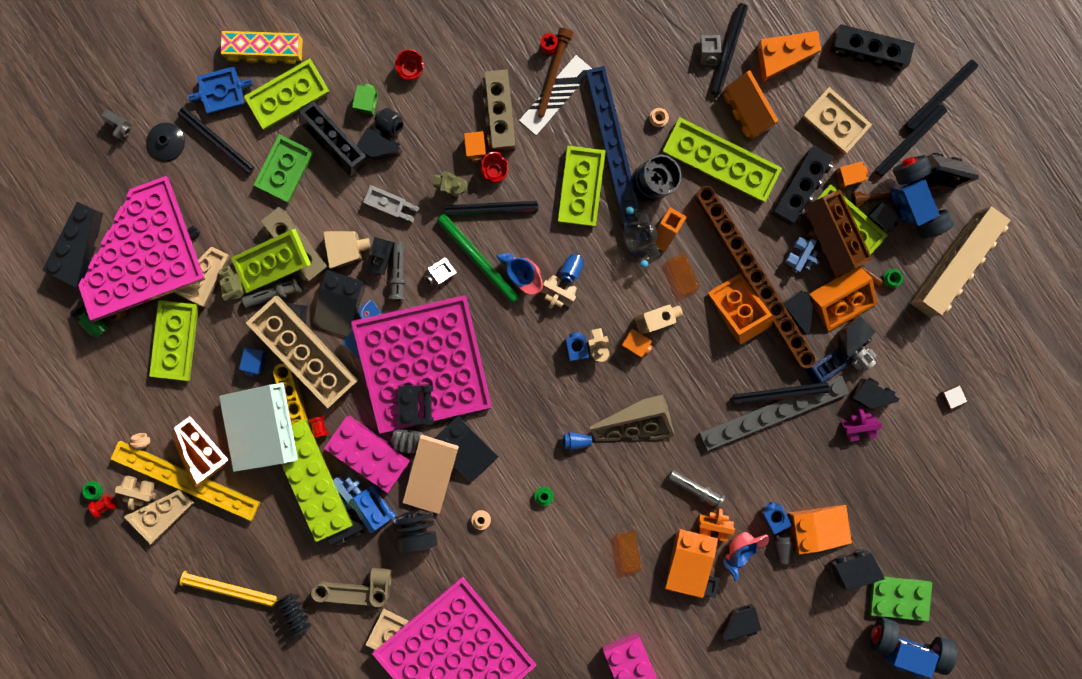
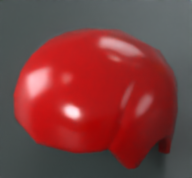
[395,49,424,81]
[480,152,509,183]

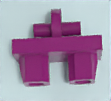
[841,409,882,441]

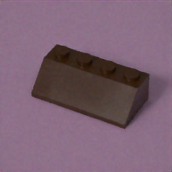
[804,190,872,276]

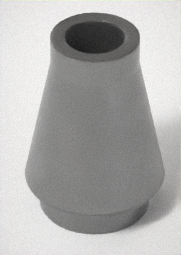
[774,533,794,564]

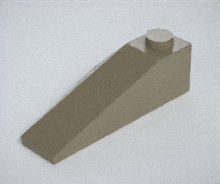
[590,395,675,441]

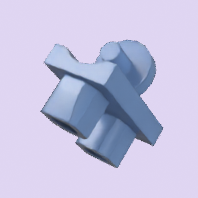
[785,237,820,273]
[333,475,361,511]

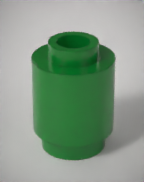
[78,310,108,338]

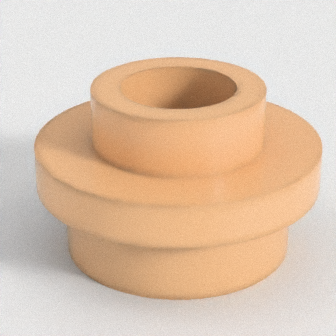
[649,108,669,127]
[130,433,150,449]
[472,510,491,530]

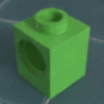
[352,84,379,115]

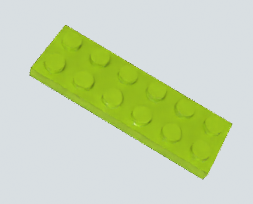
[662,117,782,203]
[281,419,353,542]

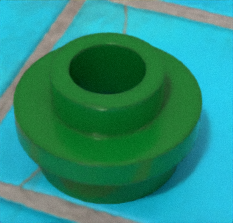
[883,269,903,288]
[82,481,103,501]
[535,487,554,506]

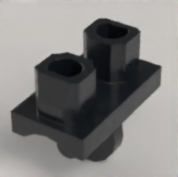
[365,237,394,275]

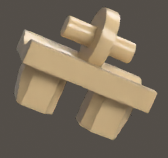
[540,275,577,309]
[588,328,609,363]
[115,476,156,510]

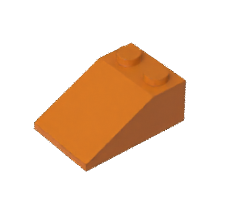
[708,274,773,345]
[789,505,852,554]
[665,529,718,598]

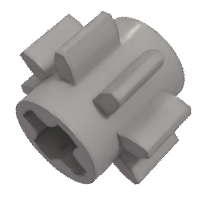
[851,347,877,371]

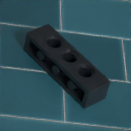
[830,24,915,71]
[299,101,366,177]
[771,145,833,225]

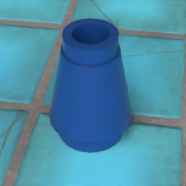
[563,432,592,451]

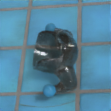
[623,207,660,269]

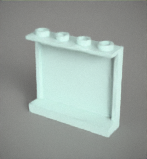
[219,383,298,472]

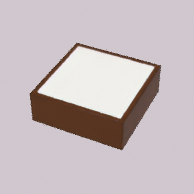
[941,384,968,410]

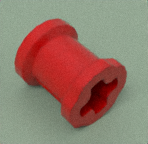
[541,33,558,55]
[307,416,329,438]
[88,494,116,518]

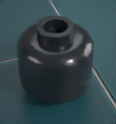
[374,108,404,136]

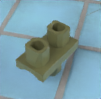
[433,171,467,198]
[219,266,244,301]

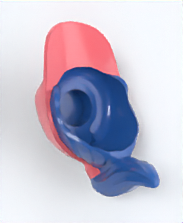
[497,253,543,295]
[723,532,769,582]

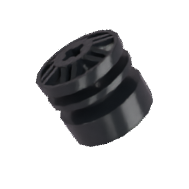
[631,154,682,202]
[392,510,438,552]

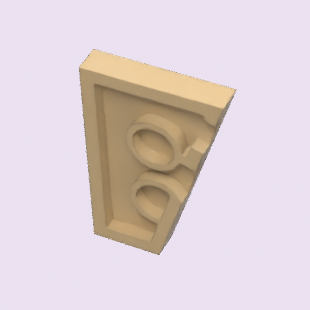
[174,247,230,307]
[124,490,194,544]

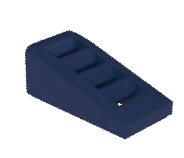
[805,348,850,384]

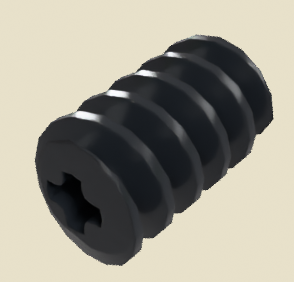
[274,593,311,638]

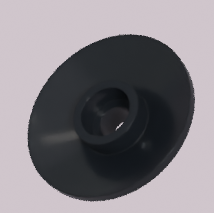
[147,123,185,161]

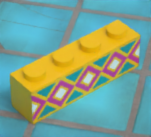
[221,31,303,64]

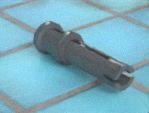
[388,242,406,301]
[242,276,302,309]
[667,470,725,511]

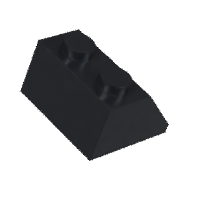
[830,549,885,591]

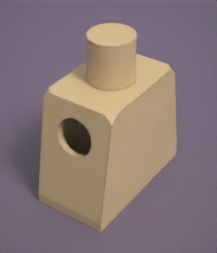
[324,231,371,270]
[634,305,683,335]

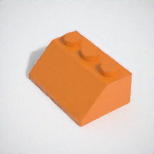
[723,70,778,140]
[810,266,878,332]

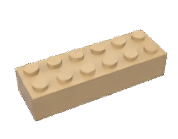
[910,206,1010,317]
[246,296,358,408]

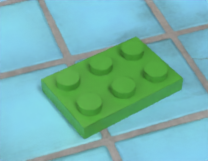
[254,134,315,203]
[869,577,932,621]

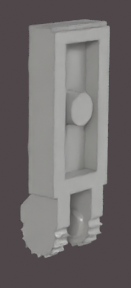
[363,185,419,223]

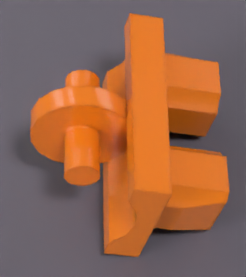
[698,508,735,542]

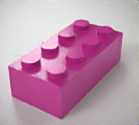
[324,416,412,493]
[602,632,657,679]

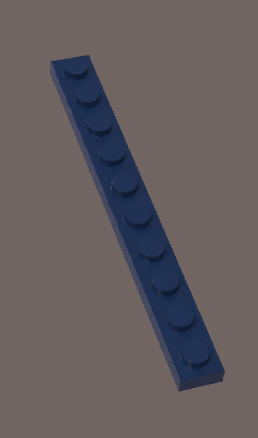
[586,66,650,256]

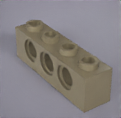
[482,69,516,151]
[261,207,330,282]

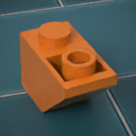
[648,207,686,252]

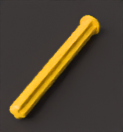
[179,571,277,607]

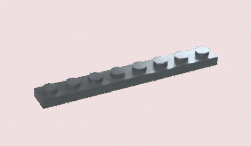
[699,376,849,451]

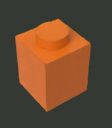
[464,131,486,162]
[835,161,868,189]
[621,329,652,358]

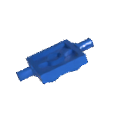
[188,67,254,115]

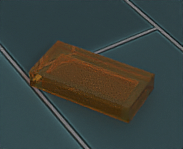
[667,253,700,296]
[616,531,642,573]

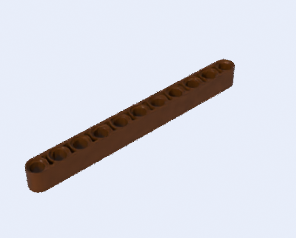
[695,186,816,368]

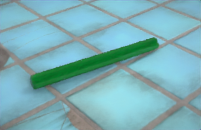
[437,214,519,303]

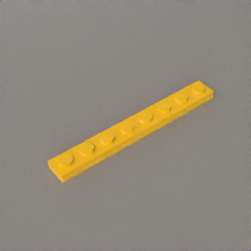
[111,441,261,521]

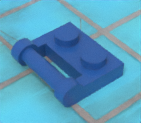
[349,484,396,533]

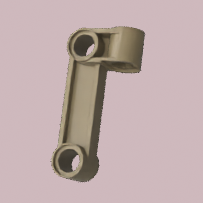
[311,568,392,607]

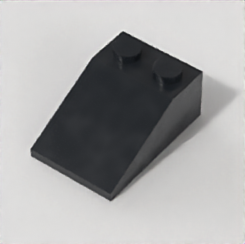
[921,153,979,188]
[313,270,367,337]
[434,415,499,483]

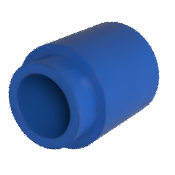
[559,254,584,284]

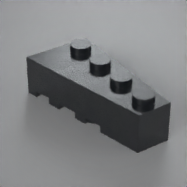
[42,202,103,288]

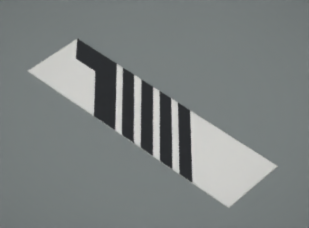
[519,55,592,135]

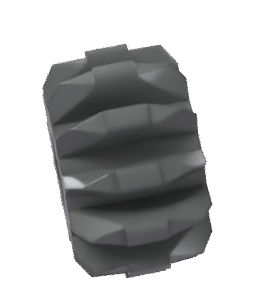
[391,428,424,453]

